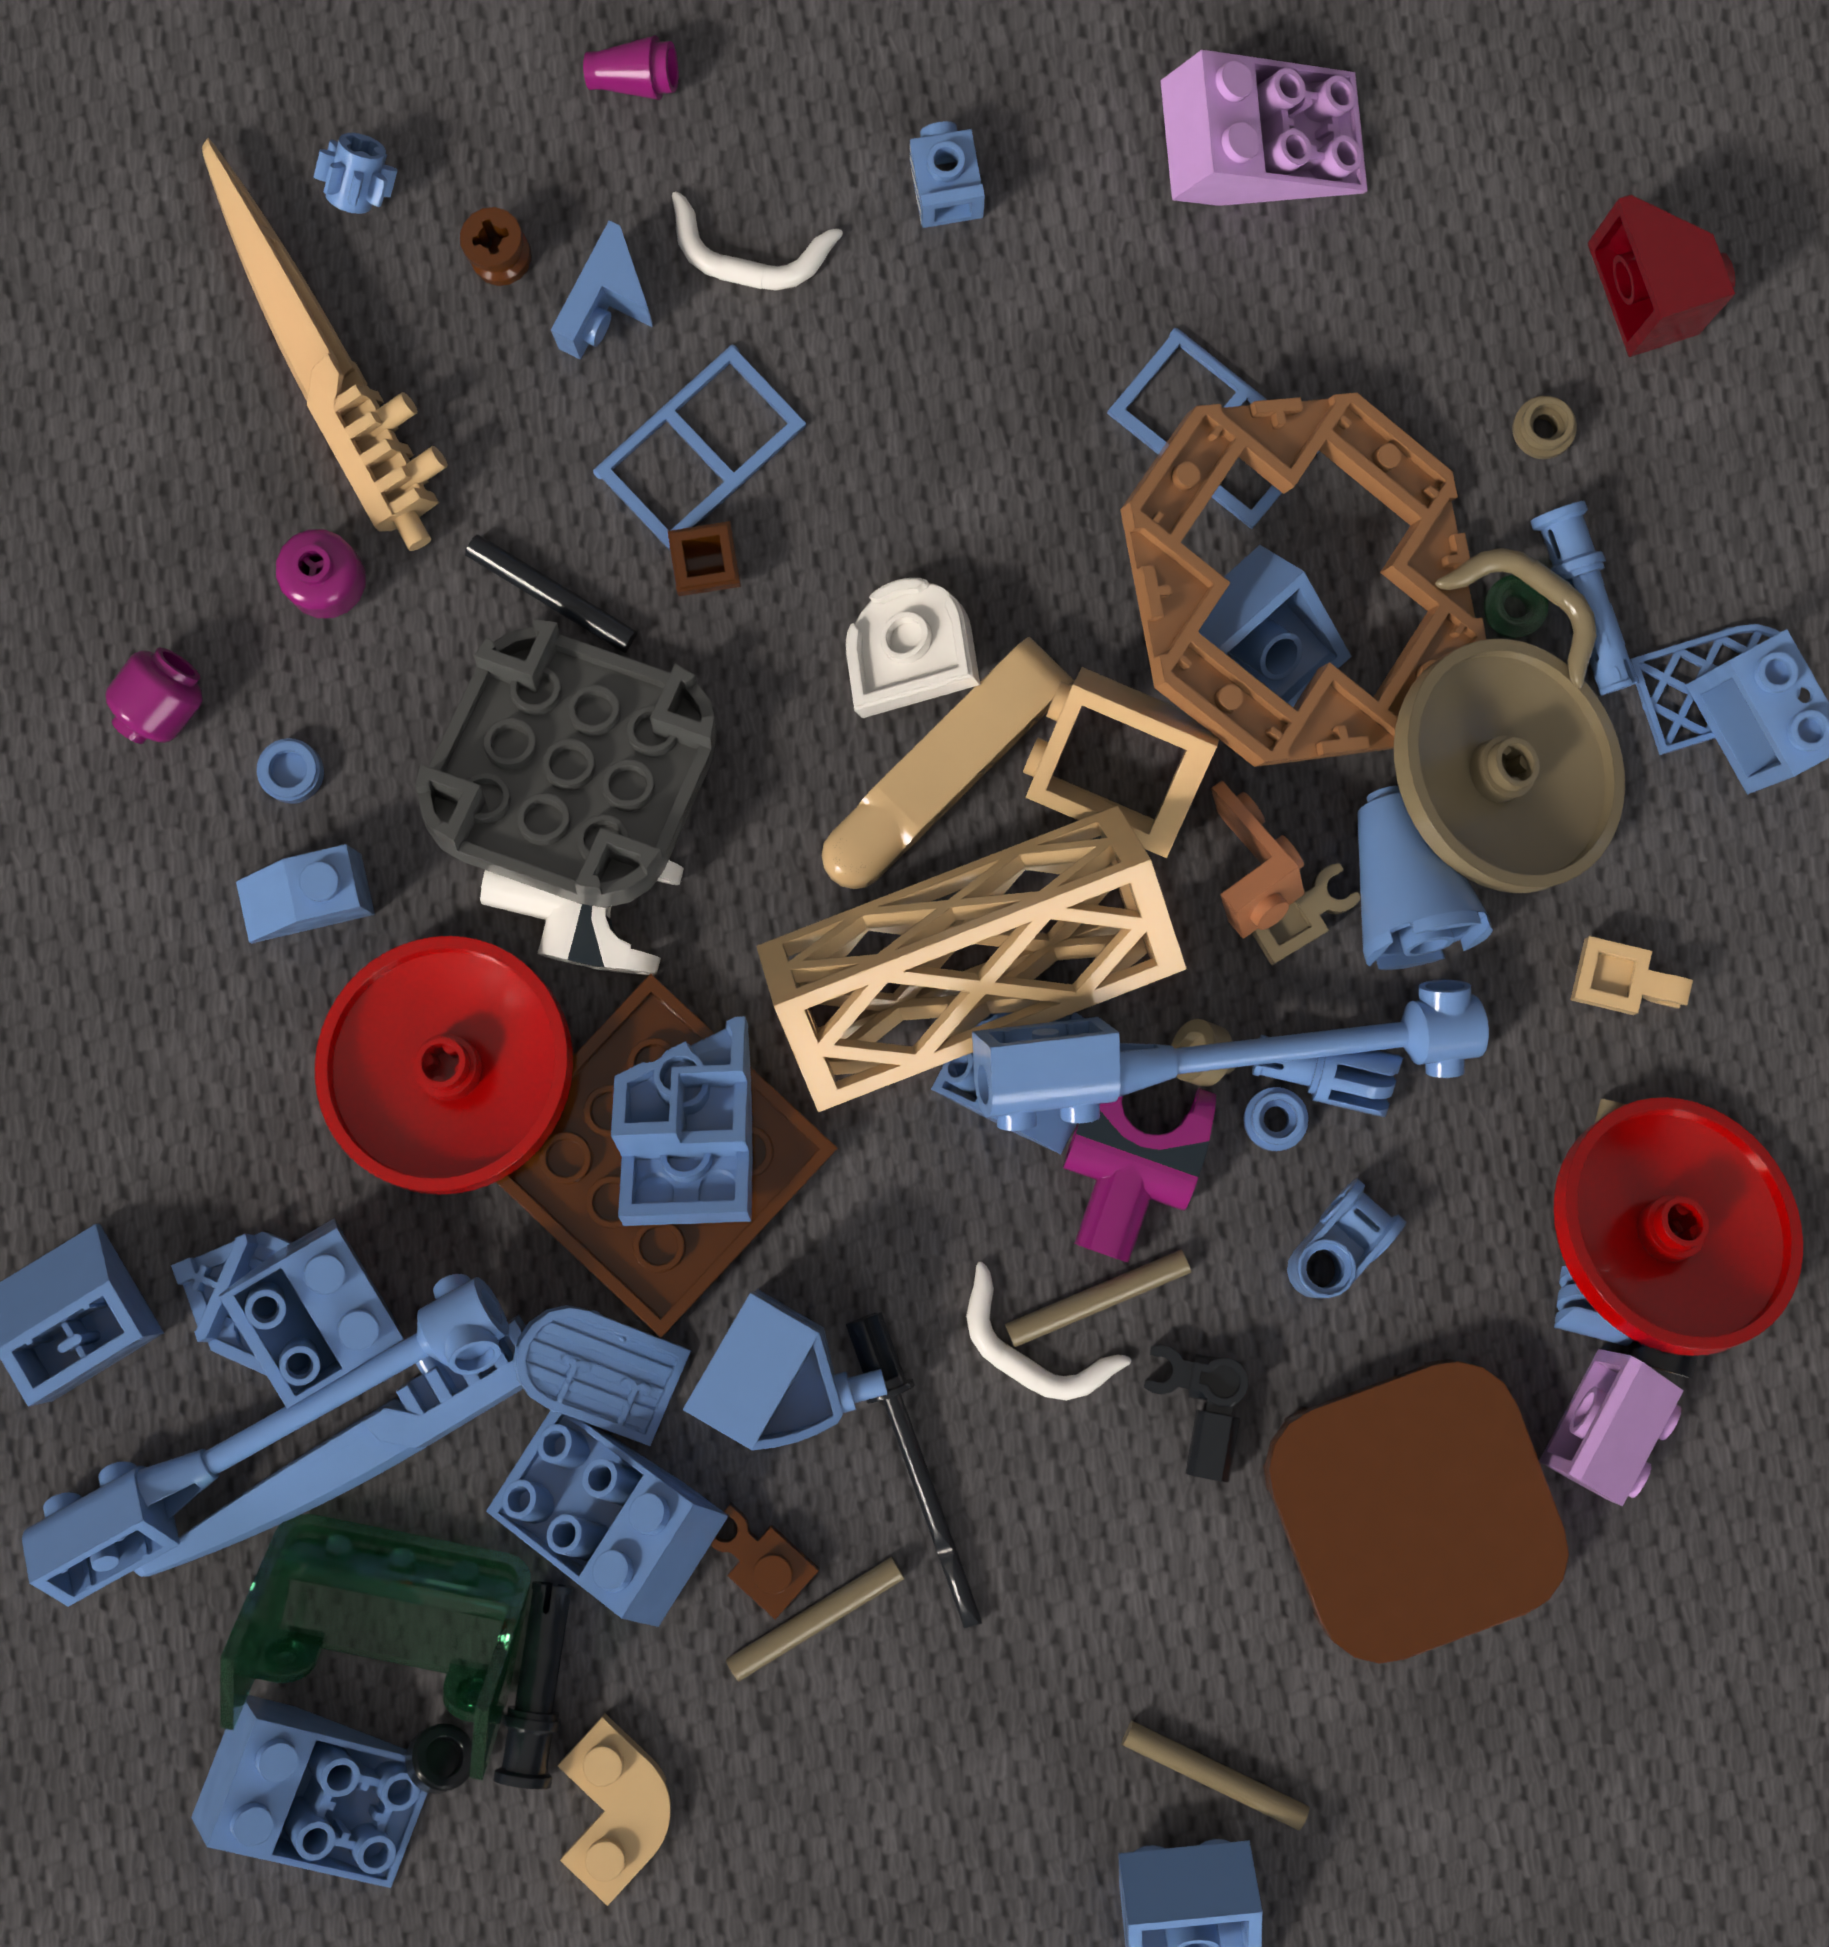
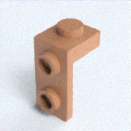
[1211,780,1305,939]

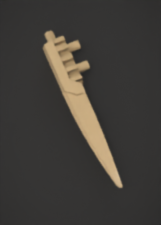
[202,138,448,551]

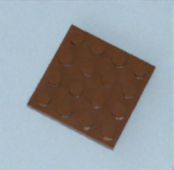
[496,974,838,1338]

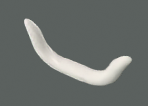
[672,192,843,291]
[966,1262,1131,1401]

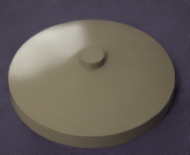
[1394,639,1625,893]

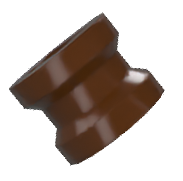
[460,207,532,286]

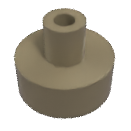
[1171,1019,1235,1087]

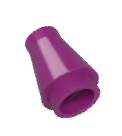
[583,35,679,100]

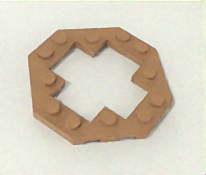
[1120,393,1487,767]

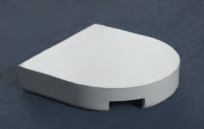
[846,578,980,718]

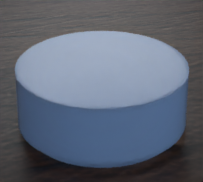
[257,738,324,804]

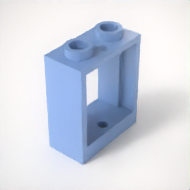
[1686,629,1829,795]

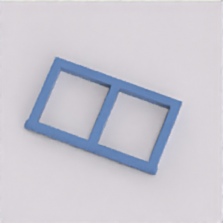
[1107,328,1320,529]
[593,344,807,551]

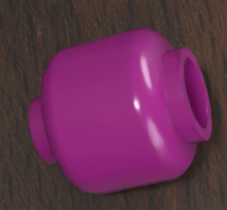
[276,529,366,618]
[105,647,203,744]

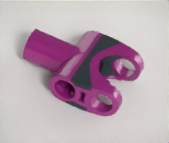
[1063,1088,1216,1263]

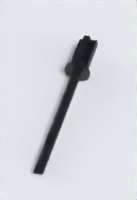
[846,1312,982,1628]

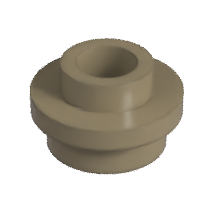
[1512,396,1577,459]

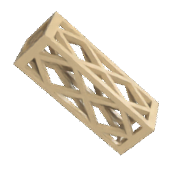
[756,806,1186,1112]

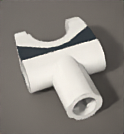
[480,860,684,975]

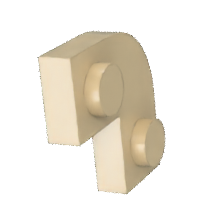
[558,1713,671,1906]

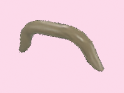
[1435,548,1597,689]

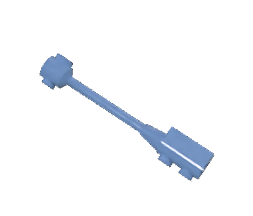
[972,980,1489,1131]
[22,1274,509,1607]

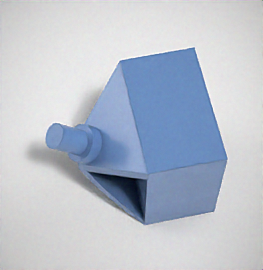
[683,1289,888,1450]

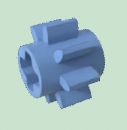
[314,133,397,214]

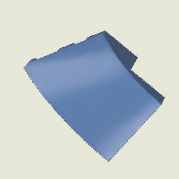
[611,1016,753,1226]

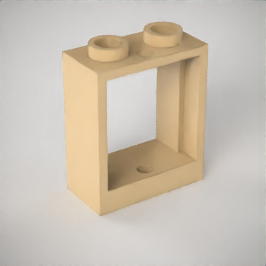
[1023,667,1219,858]

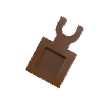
[711,1502,819,1619]

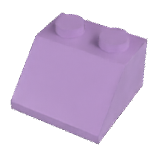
[1539,1349,1684,1506]

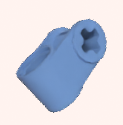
[1287,1178,1406,1298]

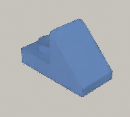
[551,220,653,360]

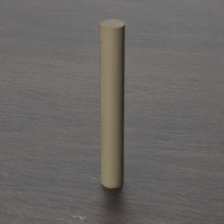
[1005,1249,1191,1348]
[726,1556,905,1682]
[1121,1721,1310,1831]

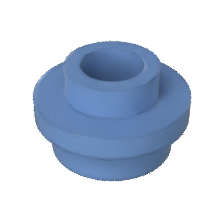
[1243,1087,1308,1151]

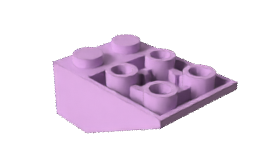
[1160,50,1368,206]

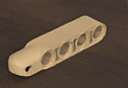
[822,637,1074,889]

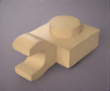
[1570,936,1693,1015]

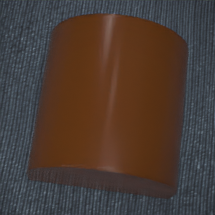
[668,521,741,597]

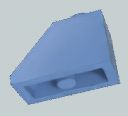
[236,844,375,944]

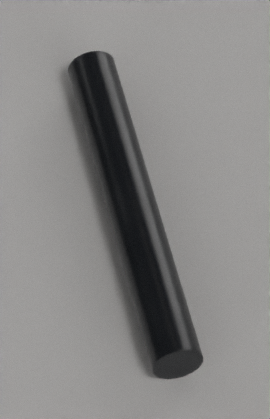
[465,534,637,653]

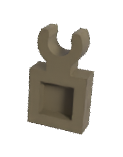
[1252,863,1361,965]

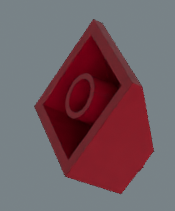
[1588,195,1736,357]

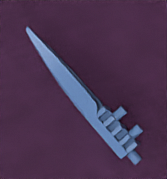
[133,1315,526,1577]

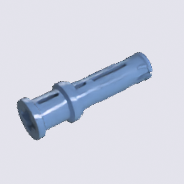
[1530,501,1639,696]

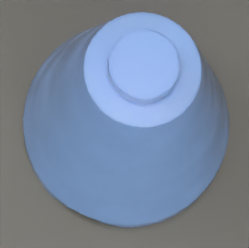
[1357,786,1493,970]

